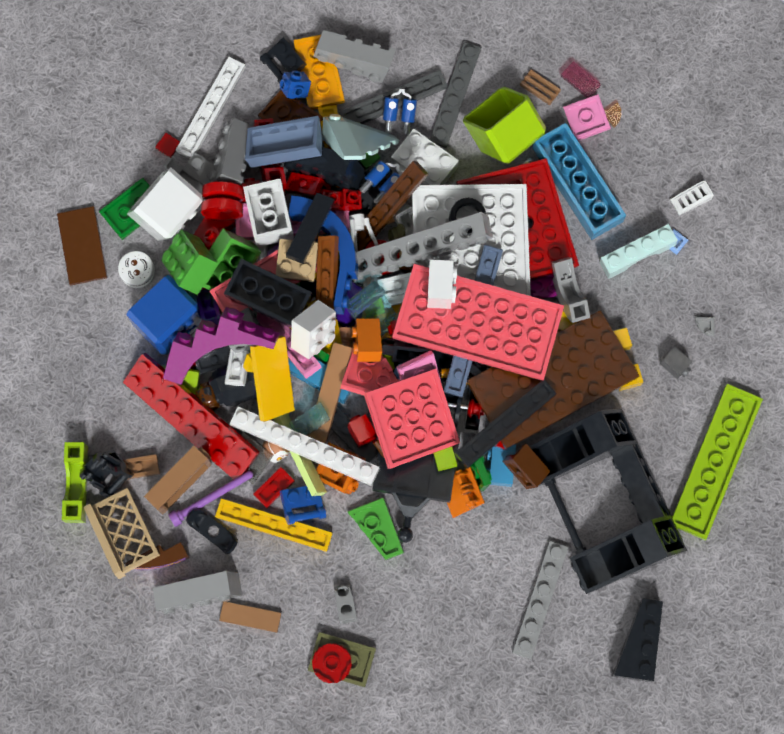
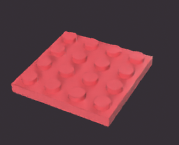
[364,369,460,469]

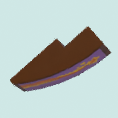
[124,542,190,570]

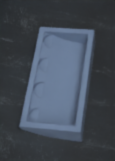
[245,116,322,168]

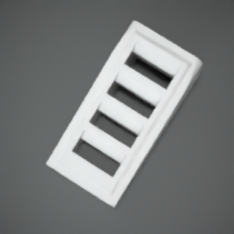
[670,180,714,216]

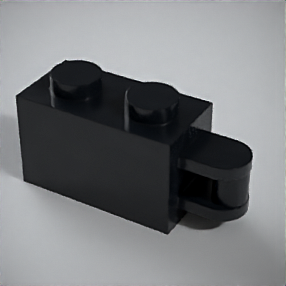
[381,338,433,363]

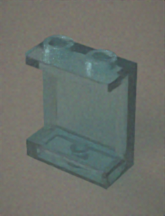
[347,281,399,337]

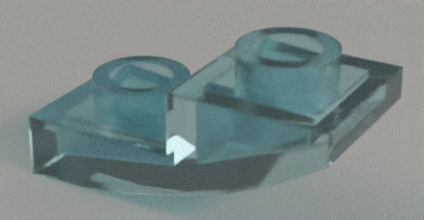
[289,402,330,436]

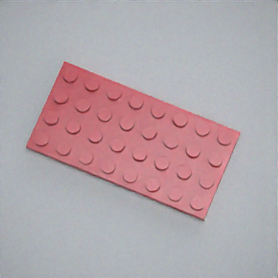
[392,264,564,381]

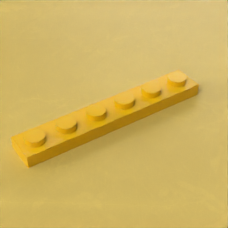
[215,498,333,552]

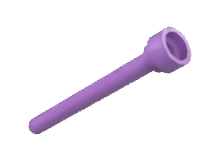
[168,471,253,527]

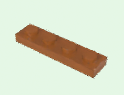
[316,236,339,310]

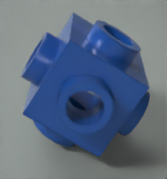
[280,71,311,99]

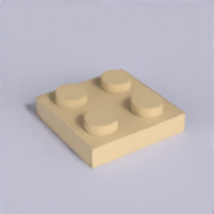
[276,239,318,282]

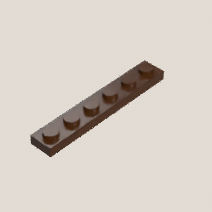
[357,160,429,251]

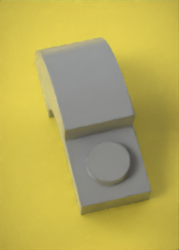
[552,257,590,323]

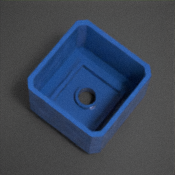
[126,275,201,354]

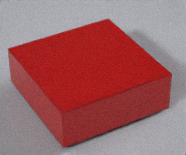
[155,133,180,158]

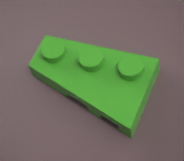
[348,498,404,560]

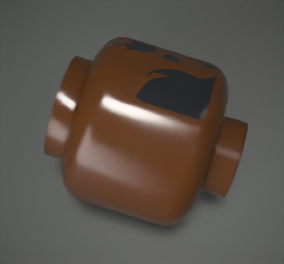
[195,382,220,411]

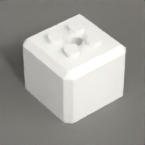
[127,167,203,241]

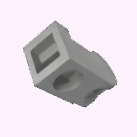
[334,584,358,625]

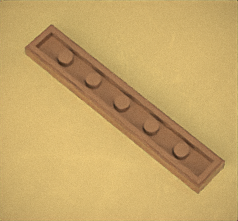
[308,342,353,444]

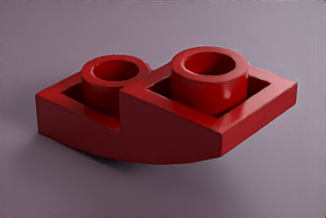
[320,188,362,211]

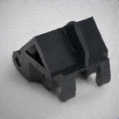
[80,450,134,498]

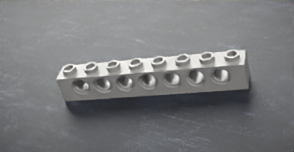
[352,212,493,283]

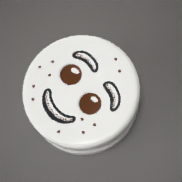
[118,251,155,288]

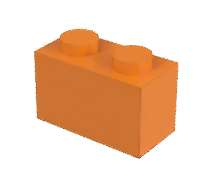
[352,319,382,362]

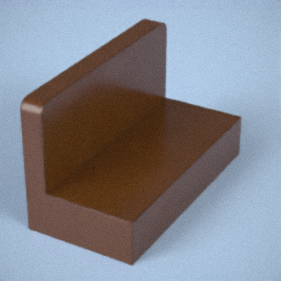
[502,444,550,489]

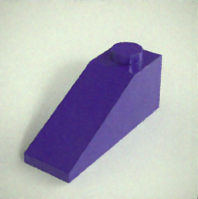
[196,287,221,325]

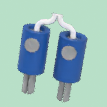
[383,89,417,135]
[359,161,402,204]

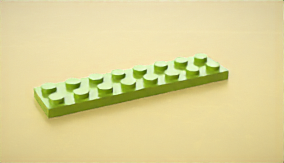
[672,384,763,540]

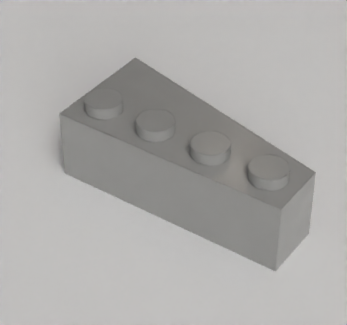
[152,571,243,615]

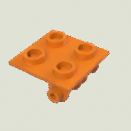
[447,467,485,518]

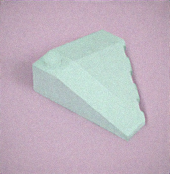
[322,114,399,160]

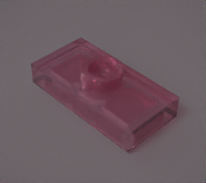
[561,61,601,98]

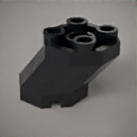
[208,365,257,406]

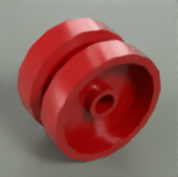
[201,182,244,221]

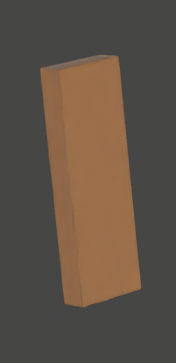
[219,602,282,633]

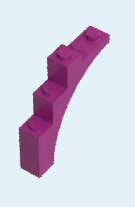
[163,307,280,385]

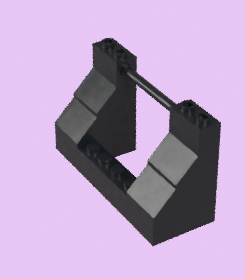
[529,409,687,594]

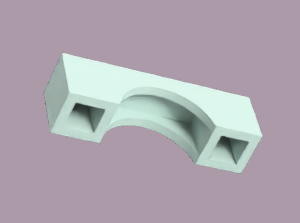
[600,224,678,279]

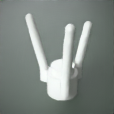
[349,214,378,252]

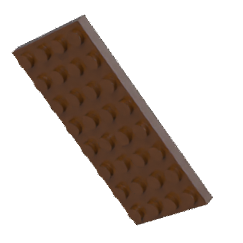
[467,310,639,449]

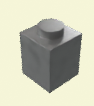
[660,347,692,379]

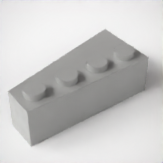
[313,30,396,83]
[209,118,254,185]

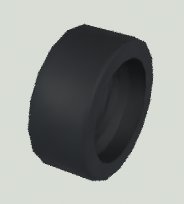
[449,197,486,236]

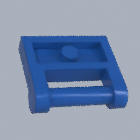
[280,486,326,525]

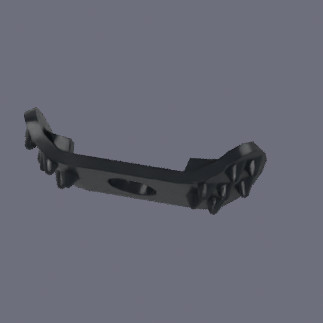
[186,509,238,554]

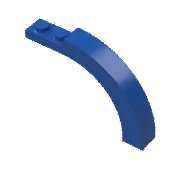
[288,196,358,315]

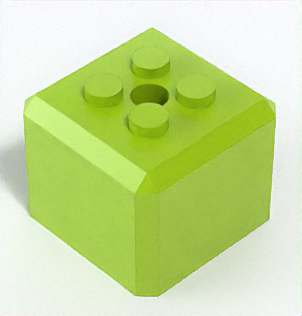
[463,87,546,163]

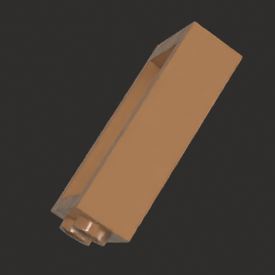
[144,446,212,515]

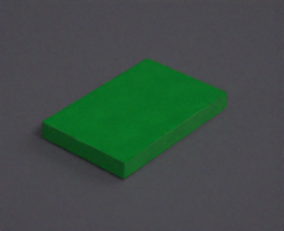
[99,178,150,240]

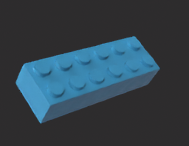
[532,123,626,240]

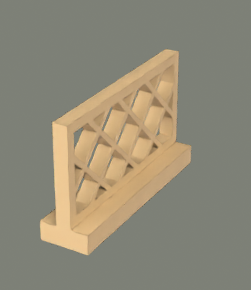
[83,488,160,579]

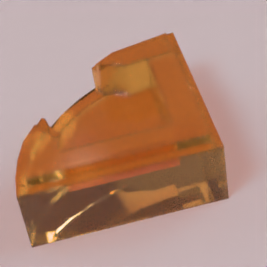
[605,102,621,128]

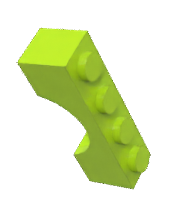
[62,442,88,523]

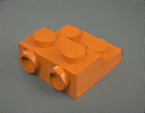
[316,442,366,494]

